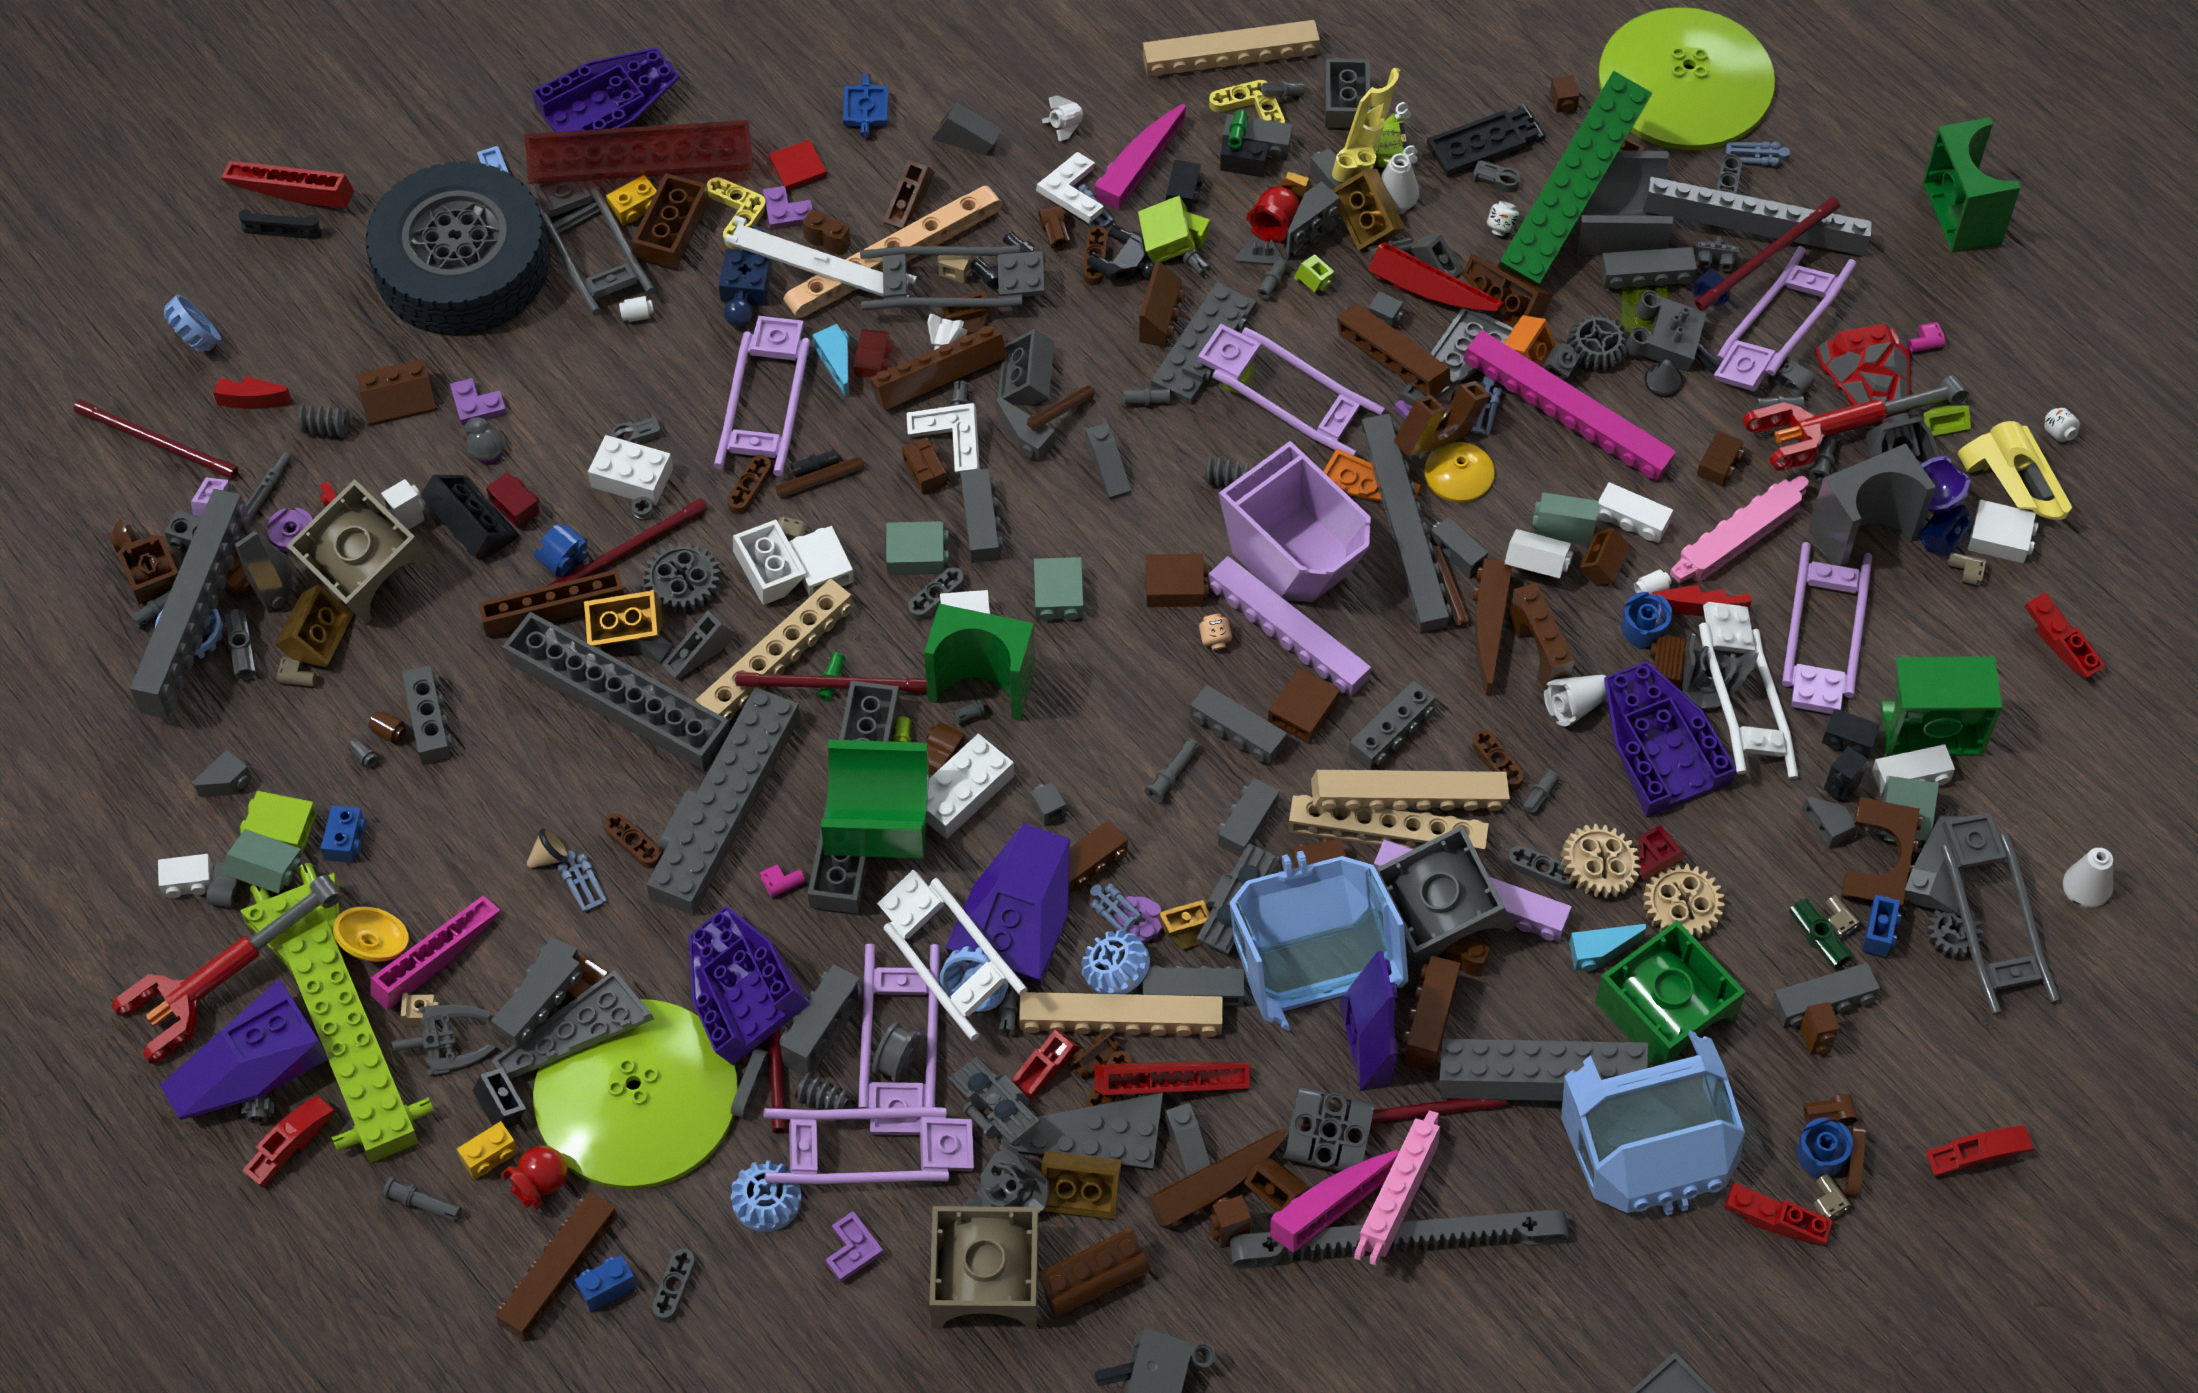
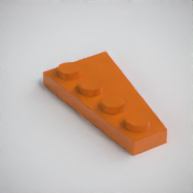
[1323,448,1421,502]

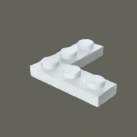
[1036,152,1104,223]
[907,403,980,475]

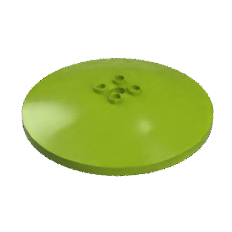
[1598,8,1775,151]
[533,999,738,1190]

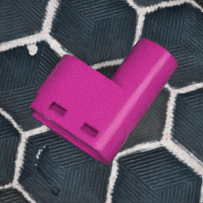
[1908,322,1945,353]
[759,864,806,898]

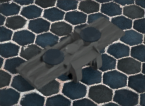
[1197,843,1279,954]
[949,1056,1041,1145]

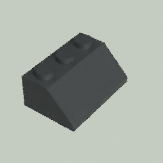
[998,329,1054,406]

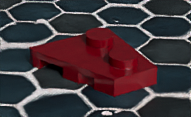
[1639,825,1685,881]

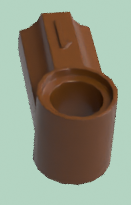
[1038,206,1070,251]
[1803,1094,1858,1126]

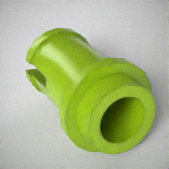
[892,716,911,742]

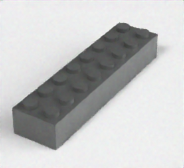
[1440,1039,1649,1103]

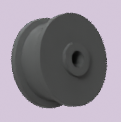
[872,1022,921,1083]

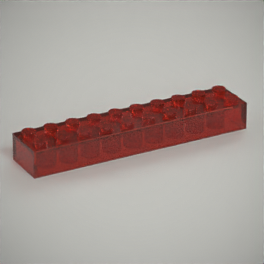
[524,120,753,184]

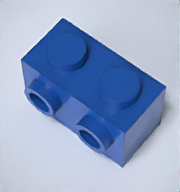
[321,805,367,863]
[1862,895,1902,957]
[575,1255,637,1312]

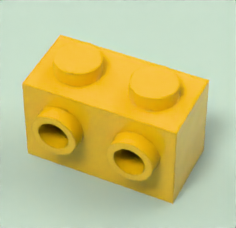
[606,175,657,227]
[457,1121,518,1180]

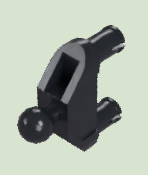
[1087,223,1155,282]
[970,231,1034,289]

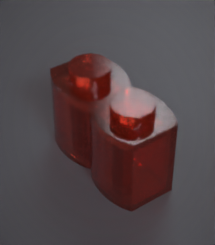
[854,329,893,377]

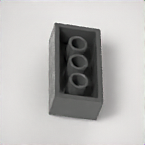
[779,964,862,1077]

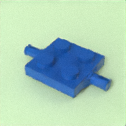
[843,73,888,138]

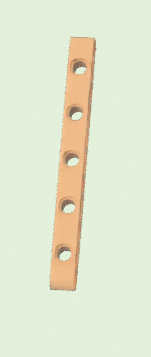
[783,185,1002,318]

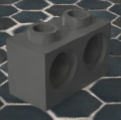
[165,510,201,551]

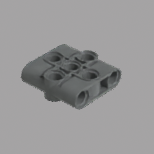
[1283,1086,1374,1172]

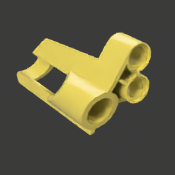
[1332,68,1400,182]
[1958,421,2072,520]

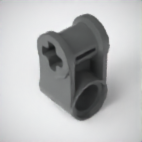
[1769,357,1815,397]

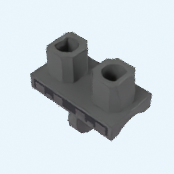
[1695,235,1739,272]

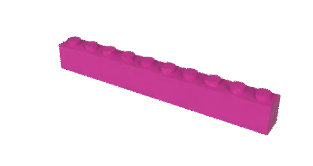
[1463,330,1676,482]

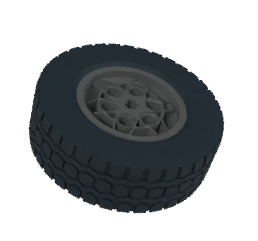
[366,161,550,335]

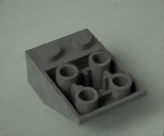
[1286,181,1340,260]

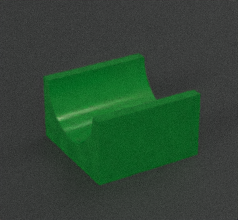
[1922,117,2021,252]
[924,603,1035,721]
[1880,656,2002,757]
[821,739,930,859]
[1595,920,1746,1066]

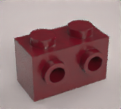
[486,472,540,529]

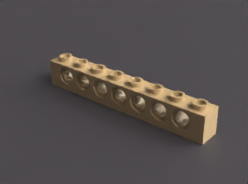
[695,579,852,721]
[1288,795,1489,861]

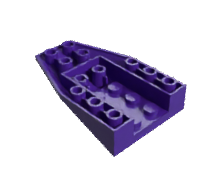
[532,47,680,165]
[1604,661,1736,817]
[945,823,1070,985]
[689,906,810,1065]
[1339,951,1398,1091]
[160,979,328,1120]

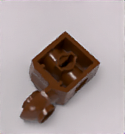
[108,519,178,605]

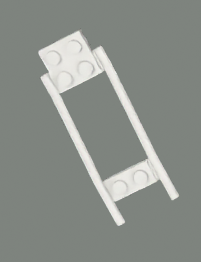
[1699,602,1798,780]
[877,869,1027,1041]

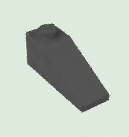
[996,397,1055,462]
[1085,423,1131,500]
[662,610,736,680]
[1165,1103,1210,1176]

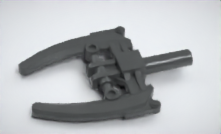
[392,1004,495,1076]

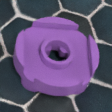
[267,508,313,554]
[1113,896,1162,944]

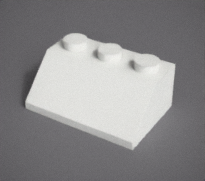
[733,520,806,605]

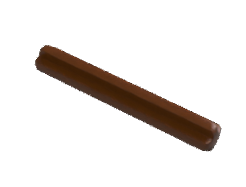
[1026,385,1095,430]
[776,456,864,498]
[1431,545,1469,627]

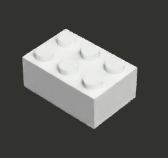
[588,435,673,506]

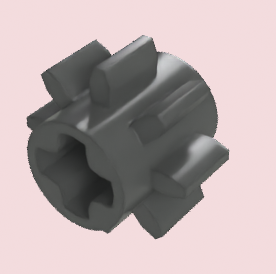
[241,1094,275,1124]

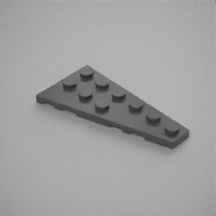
[1401,307,1513,405]
[491,970,654,1080]
[1000,1093,1163,1170]

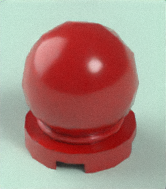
[1246,186,1300,243]
[500,1146,568,1212]

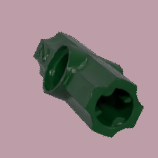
[1789,898,1852,969]

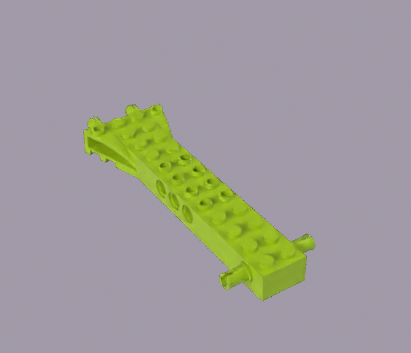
[240,863,434,1163]

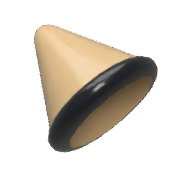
[527,828,569,868]

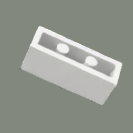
[1597,482,1673,543]
[1872,745,1955,796]

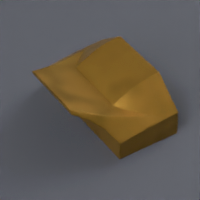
[1274,172,1313,201]
[1157,900,1210,950]

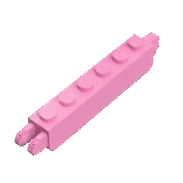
[1670,476,1809,583]
[1354,1110,1440,1265]

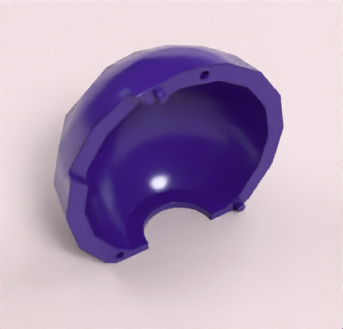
[1921,456,1971,513]

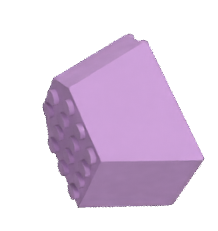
[1219,441,1371,602]

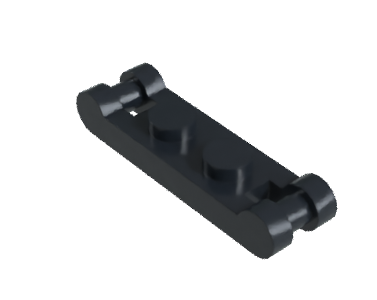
[238,209,322,239]

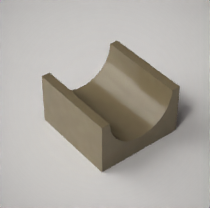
[286,479,434,625]
[929,1206,1039,1329]

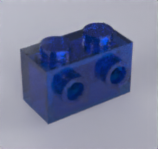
[1919,505,1974,555]

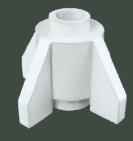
[1042,95,1083,141]
[927,314,967,350]

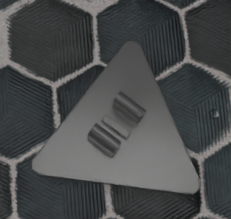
[1235,235,1283,265]

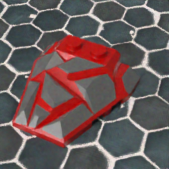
[1815,324,1910,417]

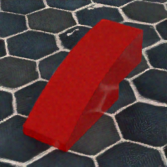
[213,376,292,409]
[1011,1030,1079,1100]

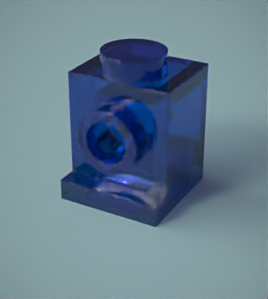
[1693,268,1731,307]

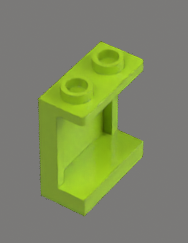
[1138,196,1196,263]
[240,791,317,856]

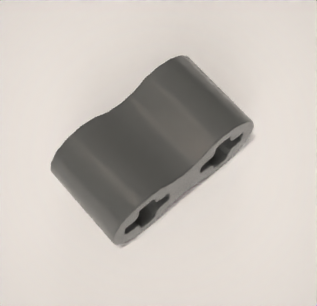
[207,861,242,908]

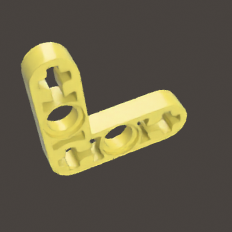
[1209,80,1285,123]
[707,177,766,249]

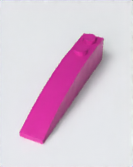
[1095,104,1186,210]
[371,895,500,1010]
[1271,1150,1399,1253]

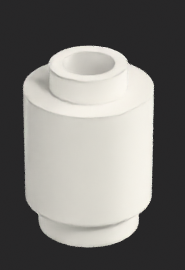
[619,296,654,322]
[1634,569,1671,595]

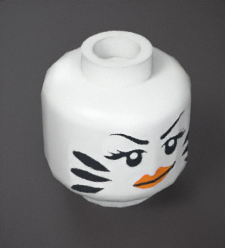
[1487,201,1519,236]
[2044,408,2080,442]

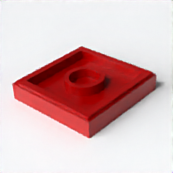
[769,139,827,191]

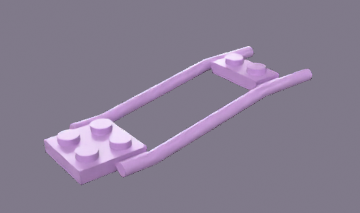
[1714,246,1857,391]
[714,316,811,476]
[1198,324,1386,456]
[1782,542,1872,714]
[858,944,940,1135]
[764,1107,974,1184]

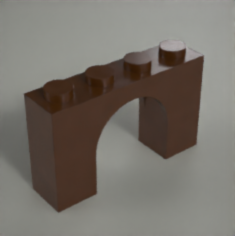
[1393,381,1491,456]
[1509,583,1575,690]
[1841,797,1923,908]

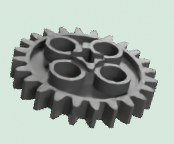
[643,542,721,613]

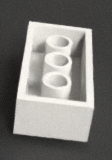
[926,734,1014,839]

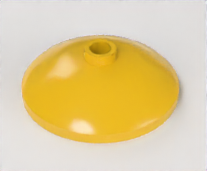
[1424,442,1495,503]
[333,907,409,962]

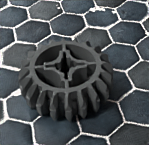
[1567,313,1628,372]

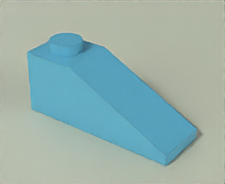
[813,324,850,397]
[1569,924,1646,972]

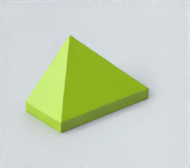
[1923,406,1971,436]

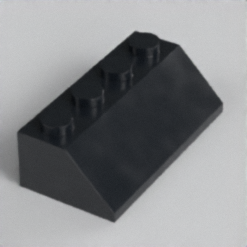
[421,475,519,557]

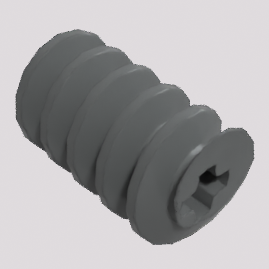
[298,404,350,437]
[1205,455,1255,487]
[795,1072,852,1122]

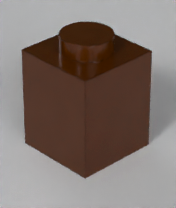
[1550,75,1580,112]

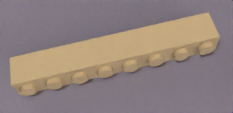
[1143,20,1320,77]
[1311,770,1510,811]
[1019,992,1222,1037]

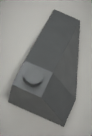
[235,531,294,613]
[1905,815,1965,914]

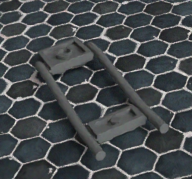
[533,169,655,316]
[860,245,1045,311]
[1940,812,2061,1015]

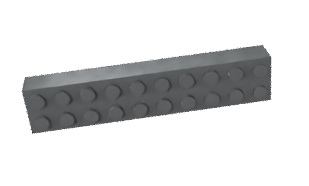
[130,489,251,719]
[502,612,730,770]
[808,681,900,914]
[646,687,800,916]

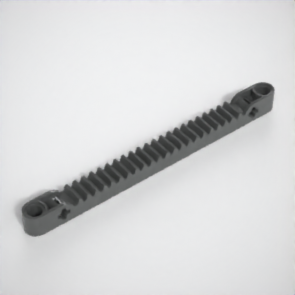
[1230,1210,1569,1269]

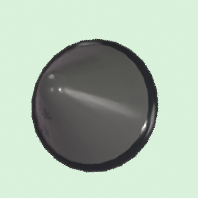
[1644,359,1683,397]

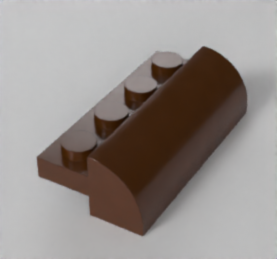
[1037,1227,1150,1319]

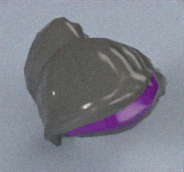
[464,417,506,463]

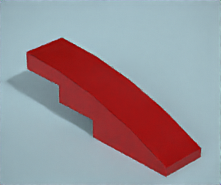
[1652,585,1752,616]

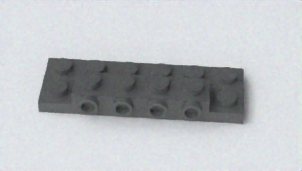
[1151,283,1256,404]

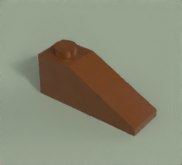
[883,159,935,229]

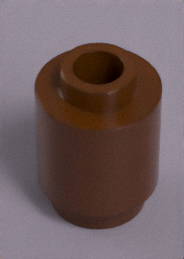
[368,711,406,743]

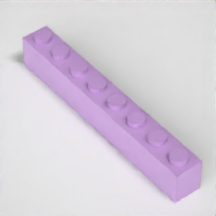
[1208,556,1371,697]
[1374,839,1571,942]

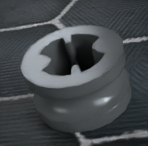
[632,497,653,521]

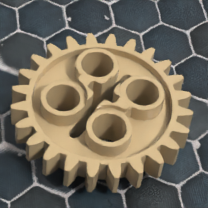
[1560,824,1641,898]
[1643,864,1725,938]

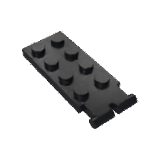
[1427,104,1546,176]

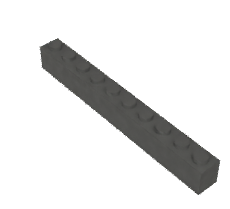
[1643,177,1871,256]
[1361,414,1452,633]

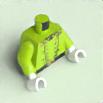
[1374,102,1418,169]

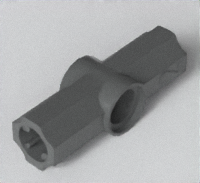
[225,609,257,681]

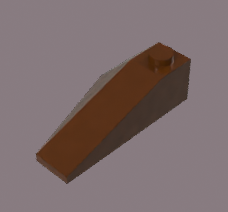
[1462,254,1553,328]

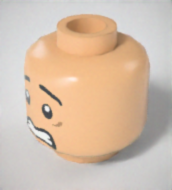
[1199,614,1232,650]

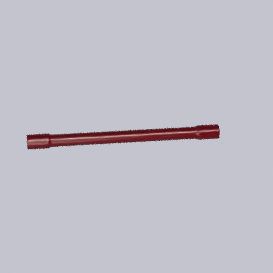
[1695,196,1840,311]
[74,399,239,479]
[545,498,708,587]
[736,672,927,693]
[768,945,787,1134]
[1303,1099,1507,1132]

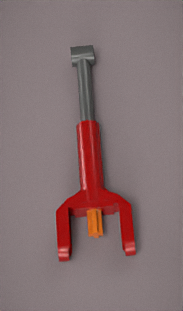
[1742,375,1969,471]
[111,875,342,1064]

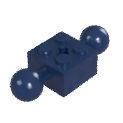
[719,225,773,327]

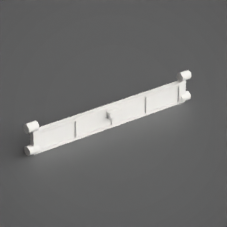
[725,216,917,297]

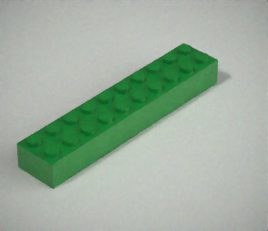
[1498,70,1652,286]

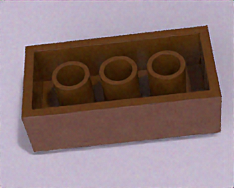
[632,173,709,269]
[1401,956,1461,1073]

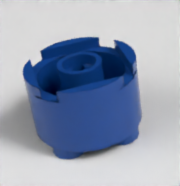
[534,522,588,578]
[1621,592,1672,649]
[1796,1118,1853,1179]

